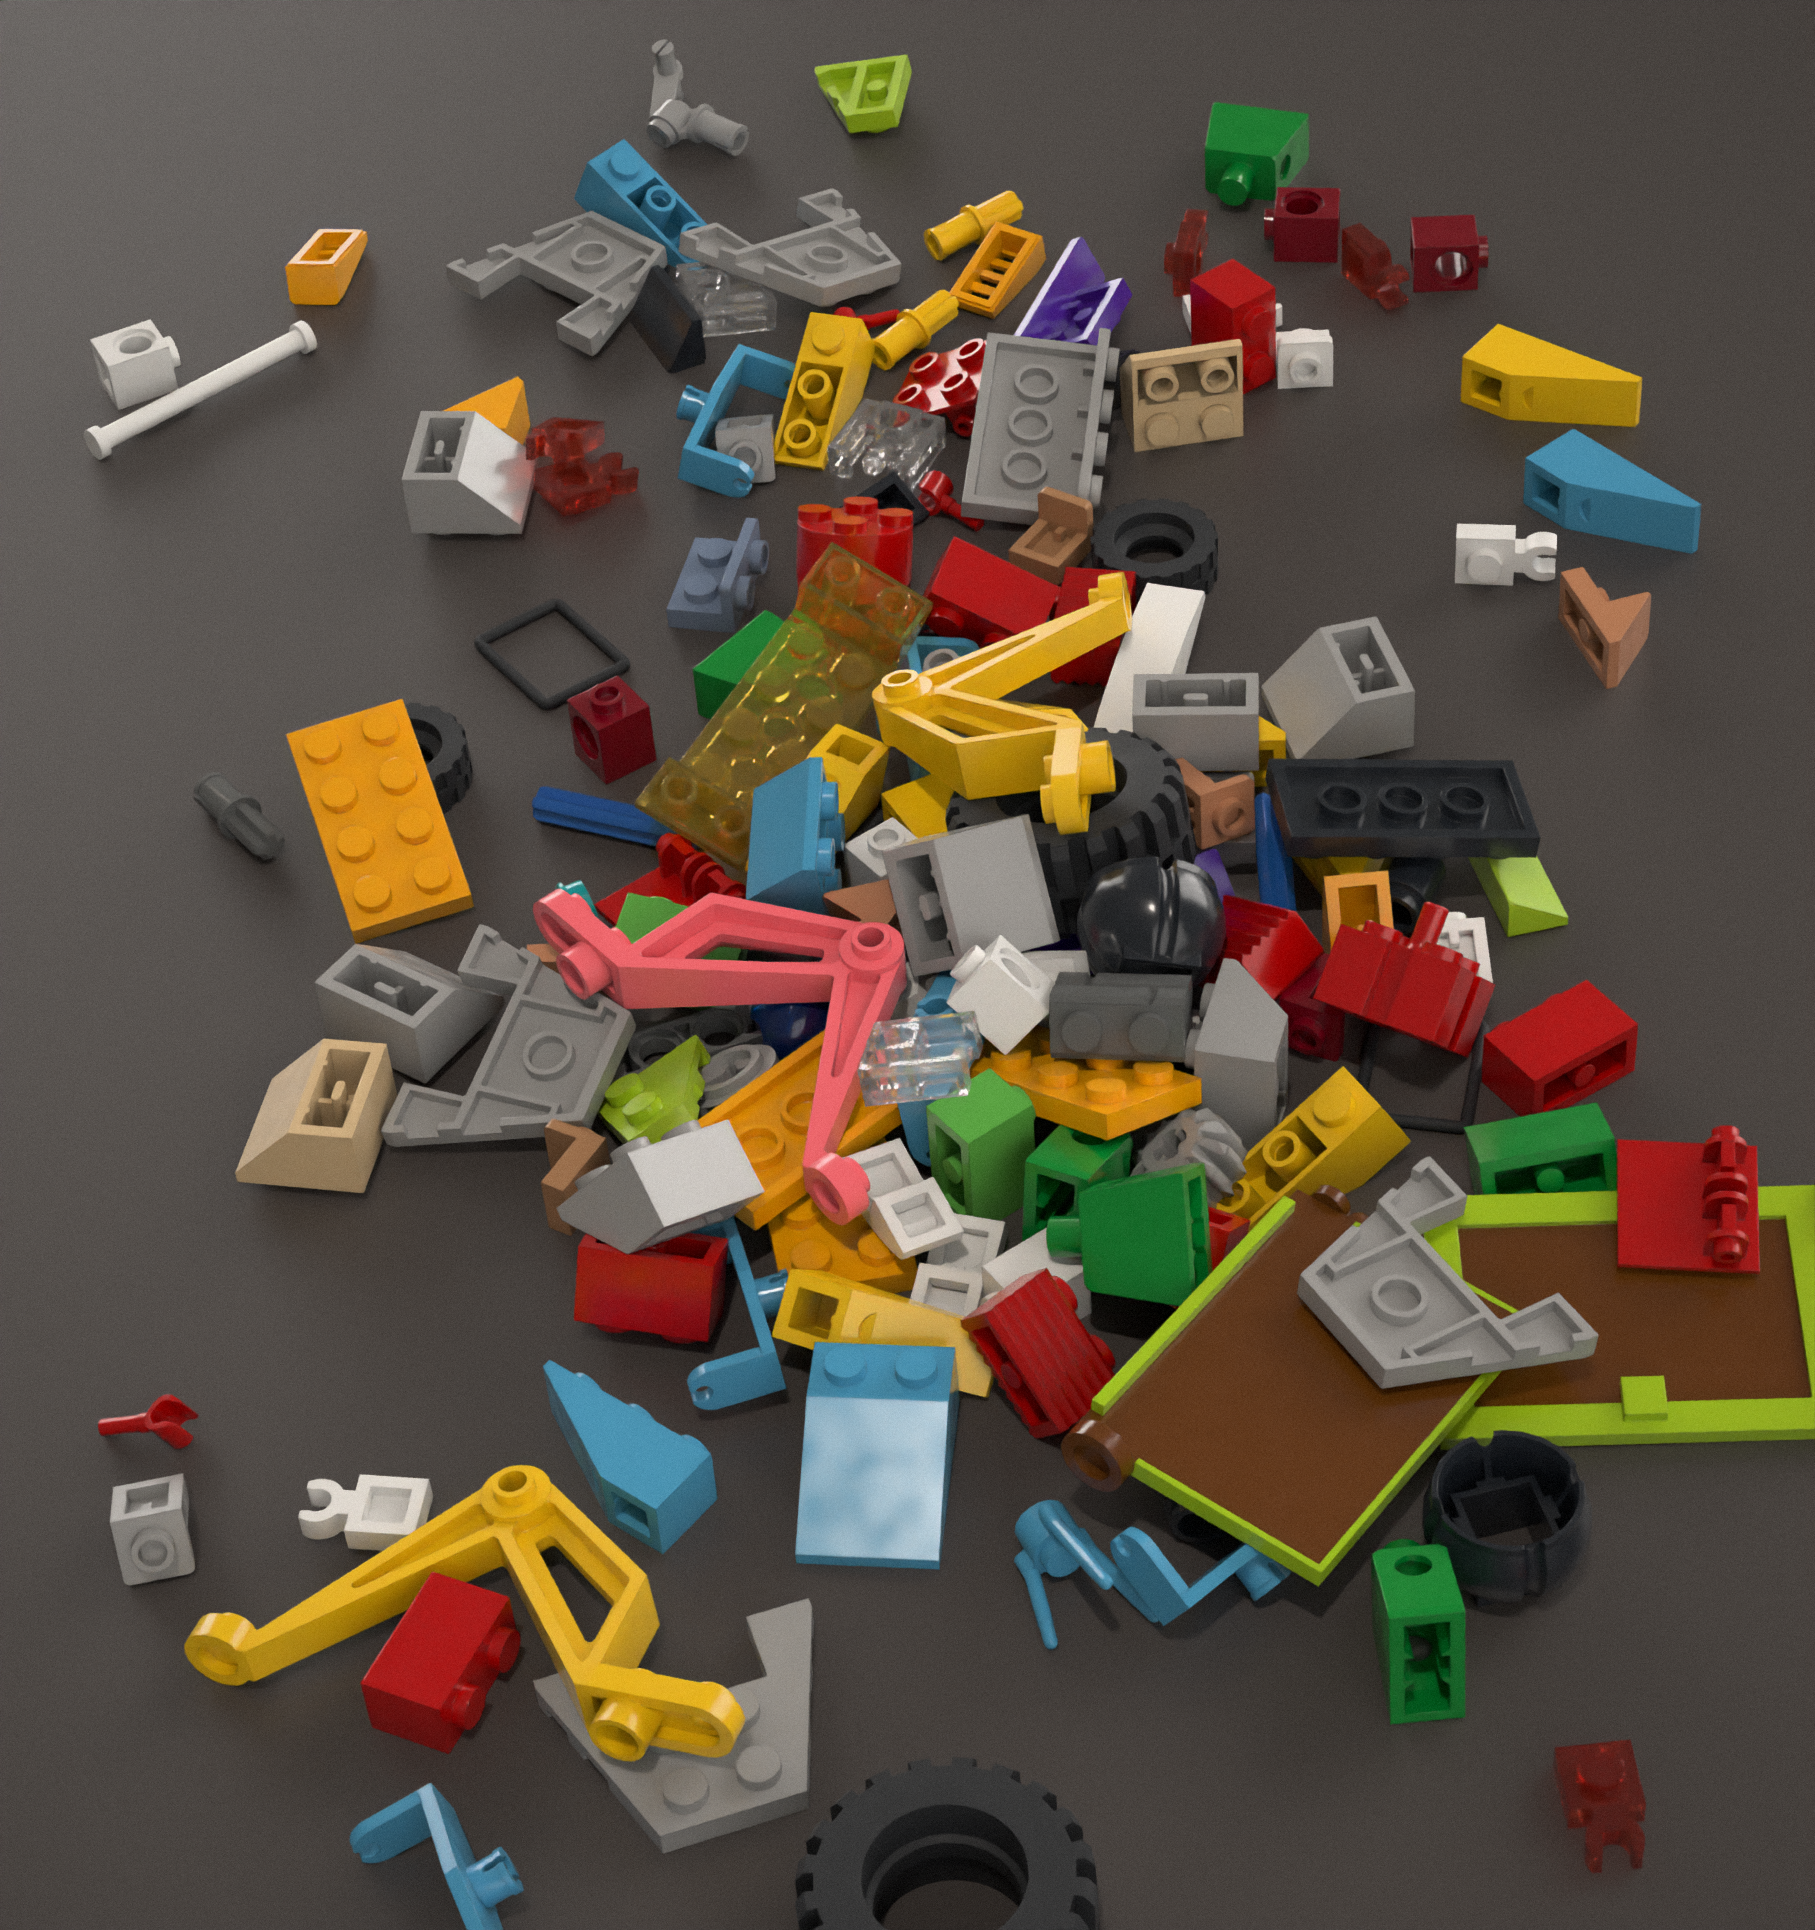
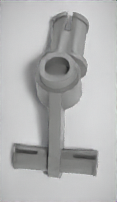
[646,40,749,156]

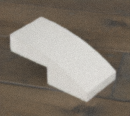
[843,1138,964,1260]
[910,1213,1009,1317]

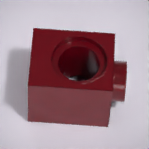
[1264,187,1341,263]
[1409,214,1489,293]
[567,675,657,785]

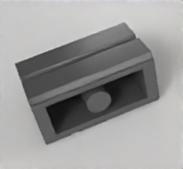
[1049,972,1193,1062]

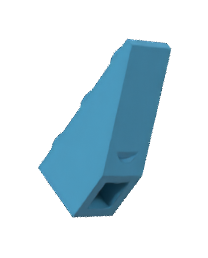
[574,139,708,275]
[1523,428,1701,554]
[543,1360,718,1554]

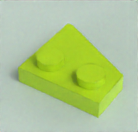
[814,54,912,133]
[597,1035,711,1144]

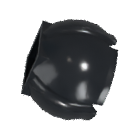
[1076,857,1226,989]
[1422,1430,1592,1607]

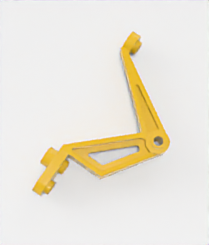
[872,572,1132,835]
[184,1465,745,1762]

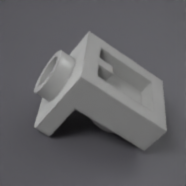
[715,414,776,483]
[110,1473,195,1586]

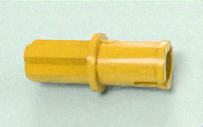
[924,191,1024,261]
[872,290,959,370]

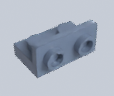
[666,518,769,633]

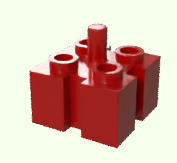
[1313,902,1495,1058]

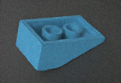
[795,1342,960,1570]

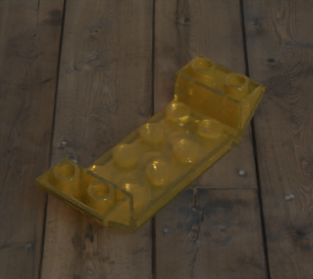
[635,542,933,871]

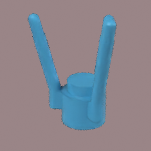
[1014,1500,1159,1650]

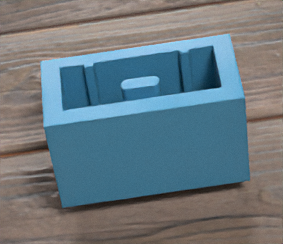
[746,757,845,916]

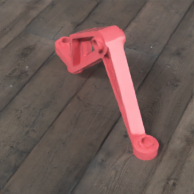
[533,889,907,1225]

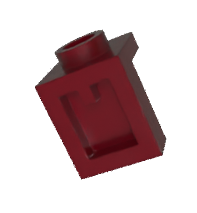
[1279,953,1345,1062]

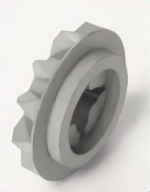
[697,1044,779,1117]

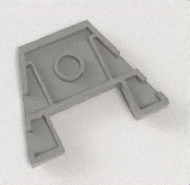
[678,188,902,307]
[446,211,668,356]
[381,924,636,1147]
[1297,1156,1599,1389]
[533,1598,814,1854]

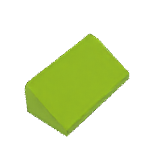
[1468,856,1569,937]

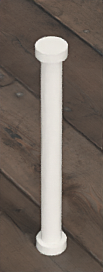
[84,320,317,460]

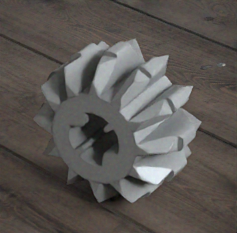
[1131,1108,1248,1209]

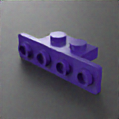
[1014,237,1133,346]

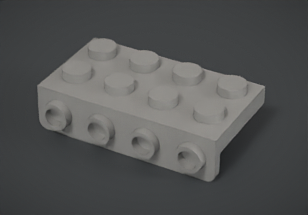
[961,328,1120,525]

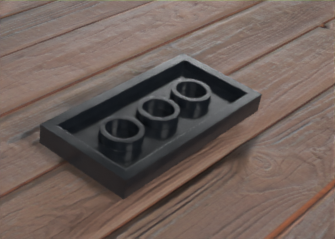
[1265,759,1541,860]

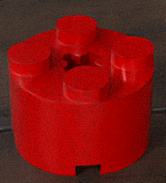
[796,497,913,604]

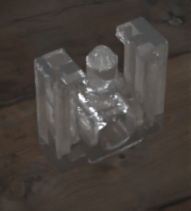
[676,262,777,337]
[827,399,947,491]
[857,1011,983,1107]

